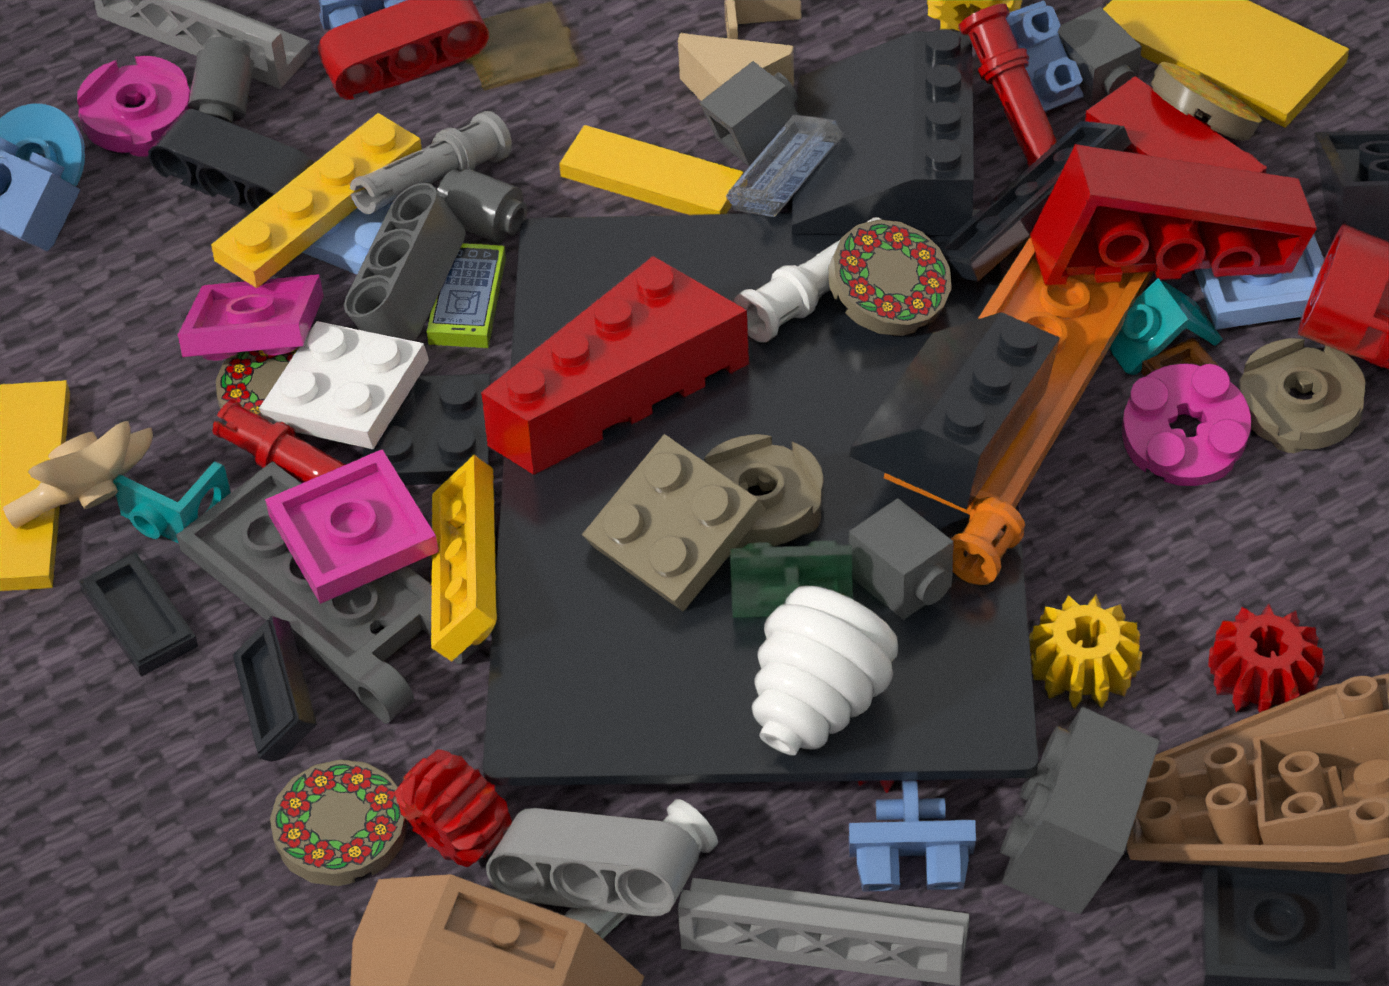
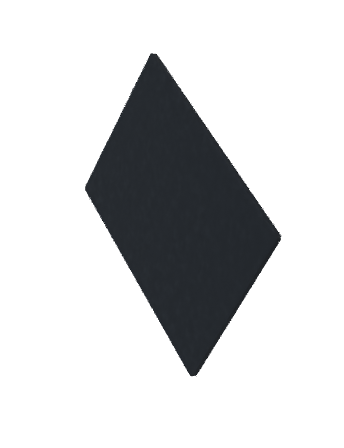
[483,209,1038,786]

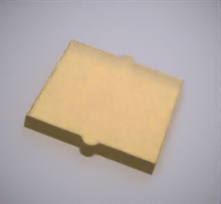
[465,1,579,91]

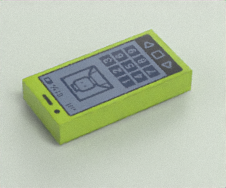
[427,243,506,348]

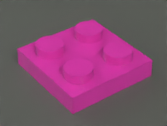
[178,274,324,361]
[265,450,439,604]

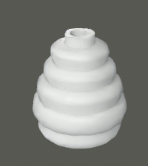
[752,586,898,755]

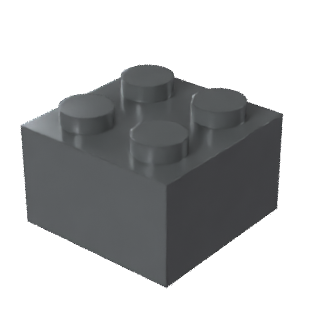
[1000,707,1160,914]

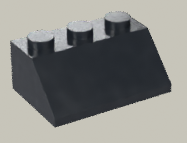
[849,312,1060,510]

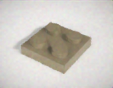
[582,434,766,612]

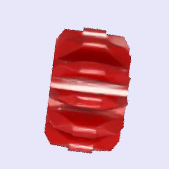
[1208,603,1325,713]
[394,749,512,867]

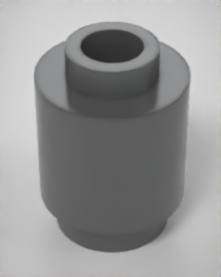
[188,37,254,123]
[437,169,527,243]

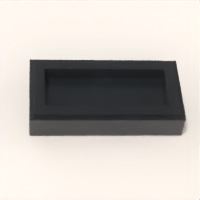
[79,552,198,677]
[233,616,317,762]

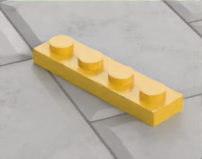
[211,113,422,288]
[431,455,497,662]

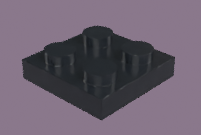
[363,373,491,485]
[1201,864,1351,986]

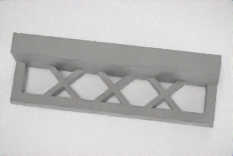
[94,0,312,89]
[678,878,969,986]

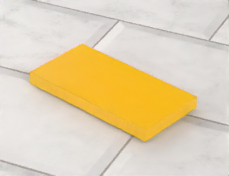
[1103,0,1349,128]
[0,380,70,591]

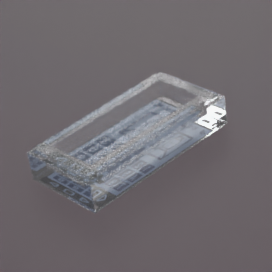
[726,115,843,217]

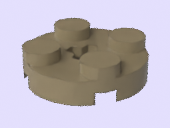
[1238,338,1365,453]
[704,434,824,554]

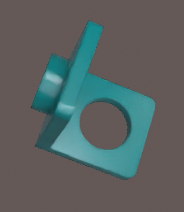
[1109,278,1223,375]
[113,462,231,544]

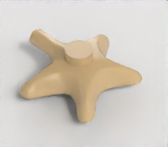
[3,421,153,528]

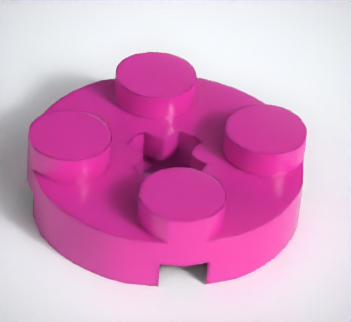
[77,56,191,157]
[1122,364,1251,486]

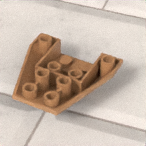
[1127,674,1389,874]
[350,874,644,986]

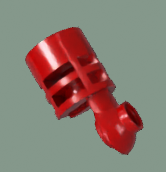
[1298,224,1389,369]

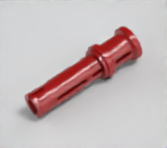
[958,3,1057,167]

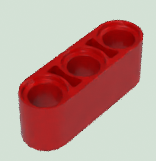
[318,0,489,100]

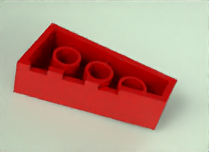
[1030,144,1317,286]
[481,256,749,475]

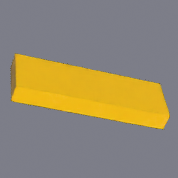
[559,125,744,215]

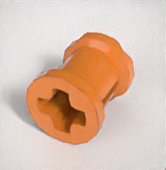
[950,497,1025,585]

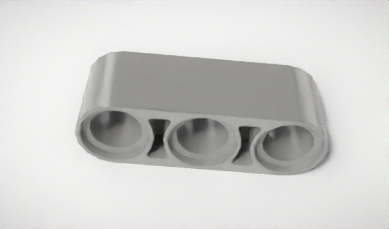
[486,808,699,916]

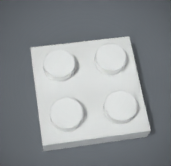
[259,321,429,449]

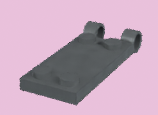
[176,461,486,724]

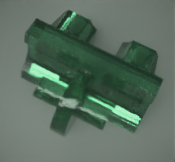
[730,541,853,617]

